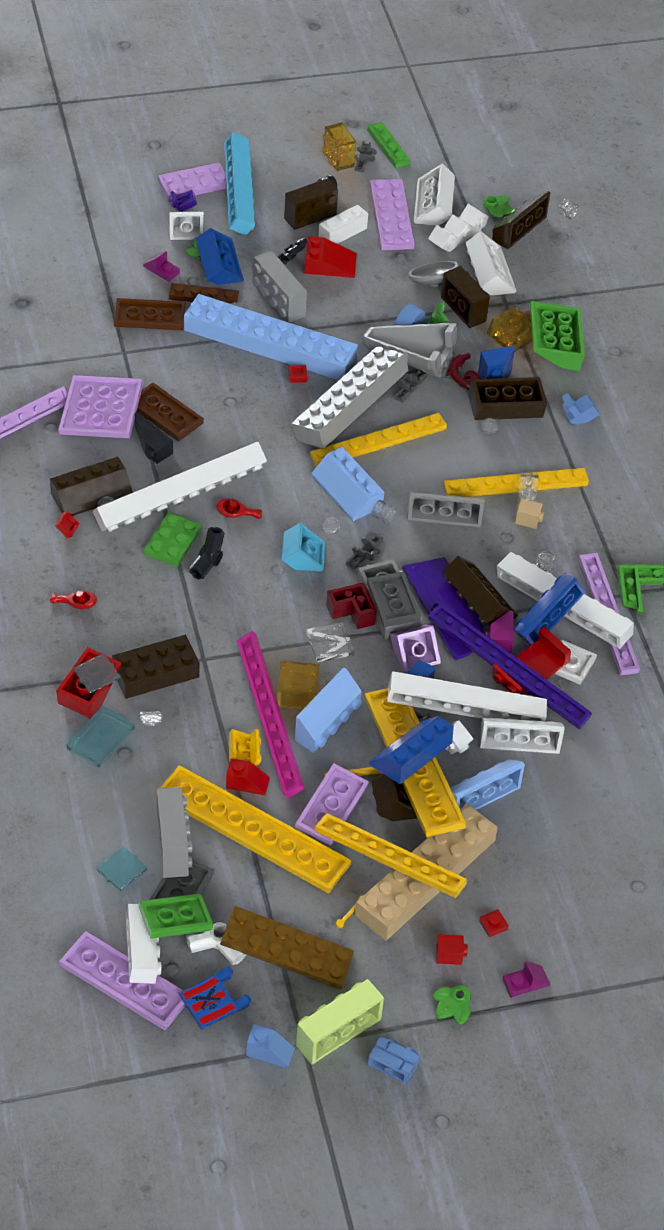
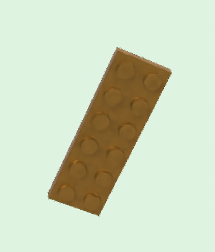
[220,905,354,990]

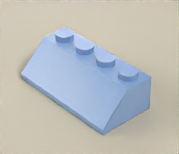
[311,447,384,521]
[295,667,362,753]
[450,759,525,810]

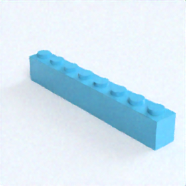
[224,132,255,236]

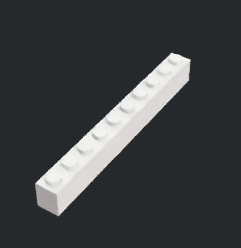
[93,442,267,532]

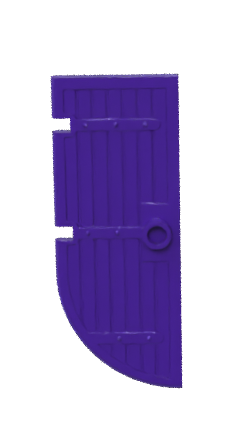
[402,557,483,660]

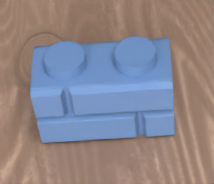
[368,1036,421,1084]

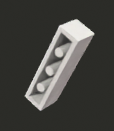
[126,904,161,984]

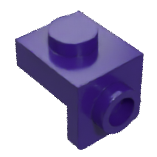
[170,190,197,212]

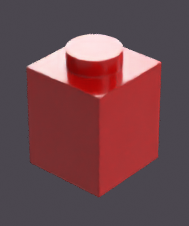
[436,934,468,965]

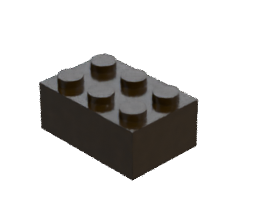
[284,178,338,230]
[441,266,490,328]

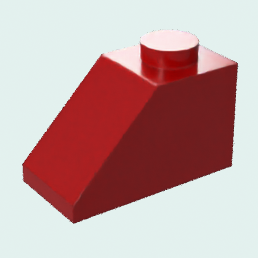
[226,758,270,796]

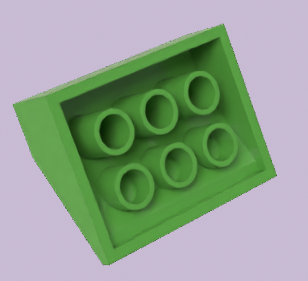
[530,301,585,371]

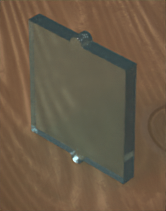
[73,653,120,693]
[97,847,147,891]

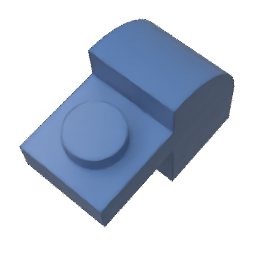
[394,304,429,326]
[562,393,600,425]

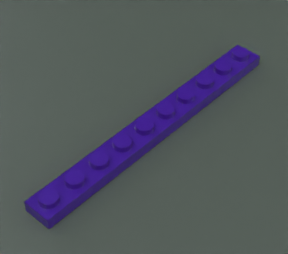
[428,603,592,729]

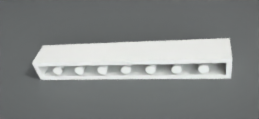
[497,552,634,649]
[387,671,547,722]

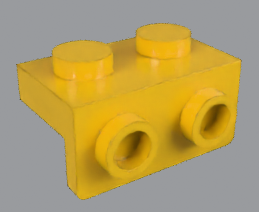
[229,729,262,766]

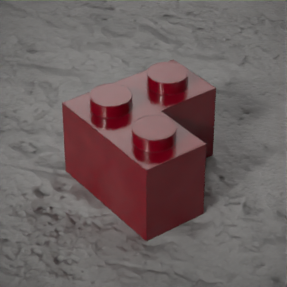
[326,582,377,629]

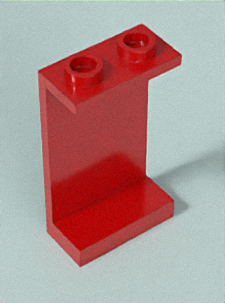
[492,627,571,695]

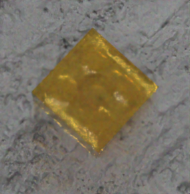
[322,122,356,171]
[487,306,533,352]
[277,661,320,709]

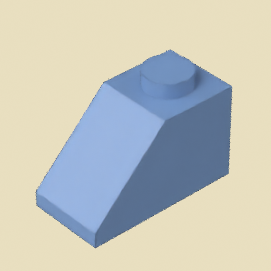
[246,1024,295,1068]

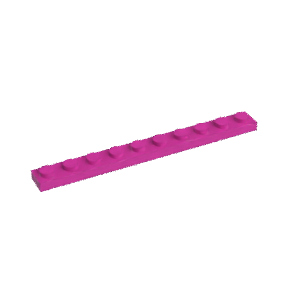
[237,631,305,799]

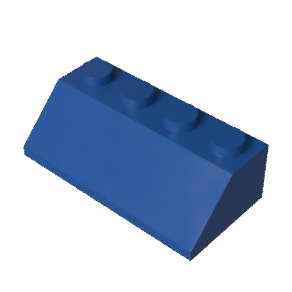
[514,572,586,646]
[369,716,454,784]

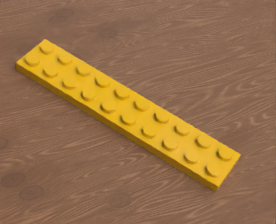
[365,688,466,837]
[156,765,351,894]

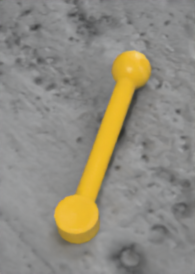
[336,896,362,928]

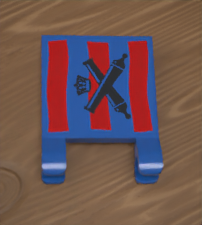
[179,966,251,1030]

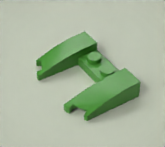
[617,565,664,615]

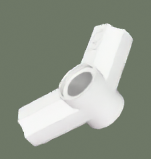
[186,922,246,965]

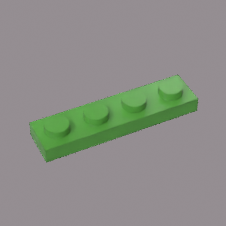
[367,122,410,169]

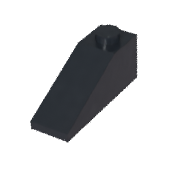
[135,412,173,464]

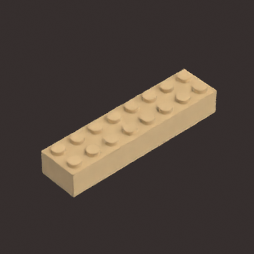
[355,803,498,941]

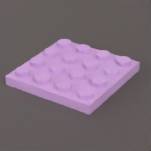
[58,375,143,438]

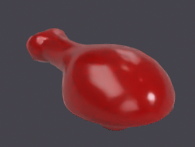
[216,499,262,519]
[50,591,97,610]

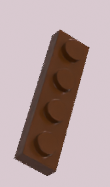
[169,283,239,306]

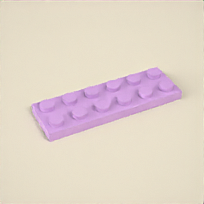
[370,179,415,250]
[59,931,186,1031]

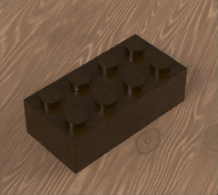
[468,377,547,420]
[112,634,200,699]

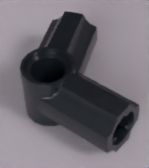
[189,527,225,580]

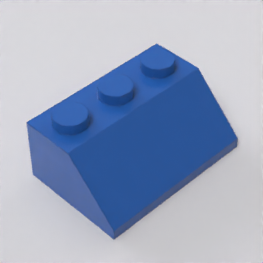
[196,228,244,285]

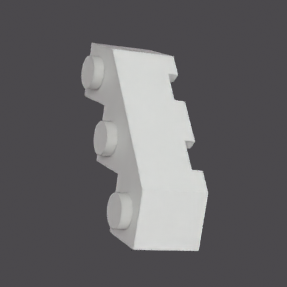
[428,204,489,252]

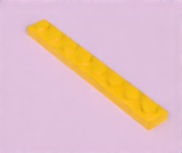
[310,413,447,467]
[443,468,589,497]
[315,813,467,898]

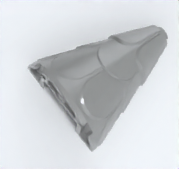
[362,323,457,377]

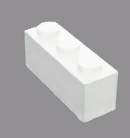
[319,205,368,244]

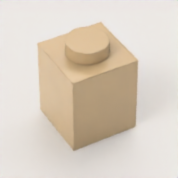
[515,499,545,529]

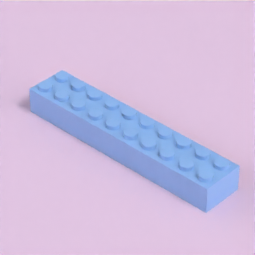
[184,294,358,380]

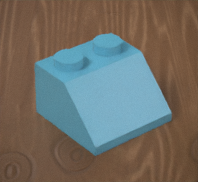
[282,523,326,572]

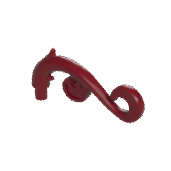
[446,352,480,390]

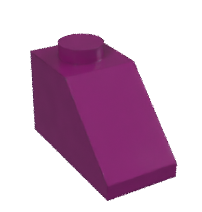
[486,611,514,653]

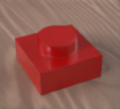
[288,365,308,383]
[55,511,80,538]
[479,909,509,937]

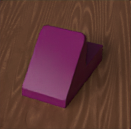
[143,251,180,282]
[502,961,550,997]

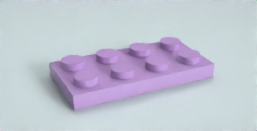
[158,163,227,201]
[295,763,369,847]

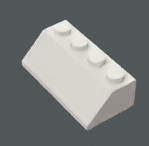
[414,163,455,226]
[466,231,516,295]
[480,717,564,754]

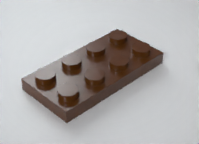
[114,298,186,331]
[137,382,204,442]

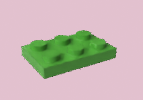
[144,512,202,567]
[139,893,213,939]

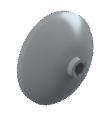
[408,261,458,287]

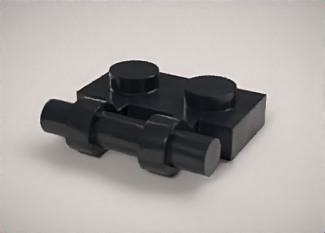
[277,238,308,265]

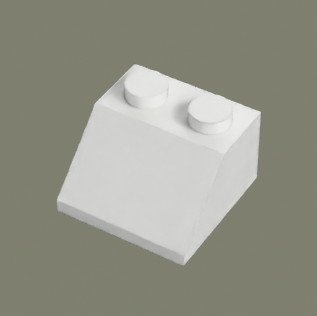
[169,212,204,240]

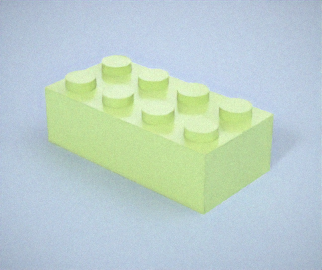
[296,979,384,1065]

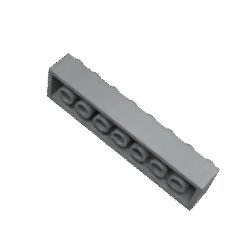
[292,346,409,449]

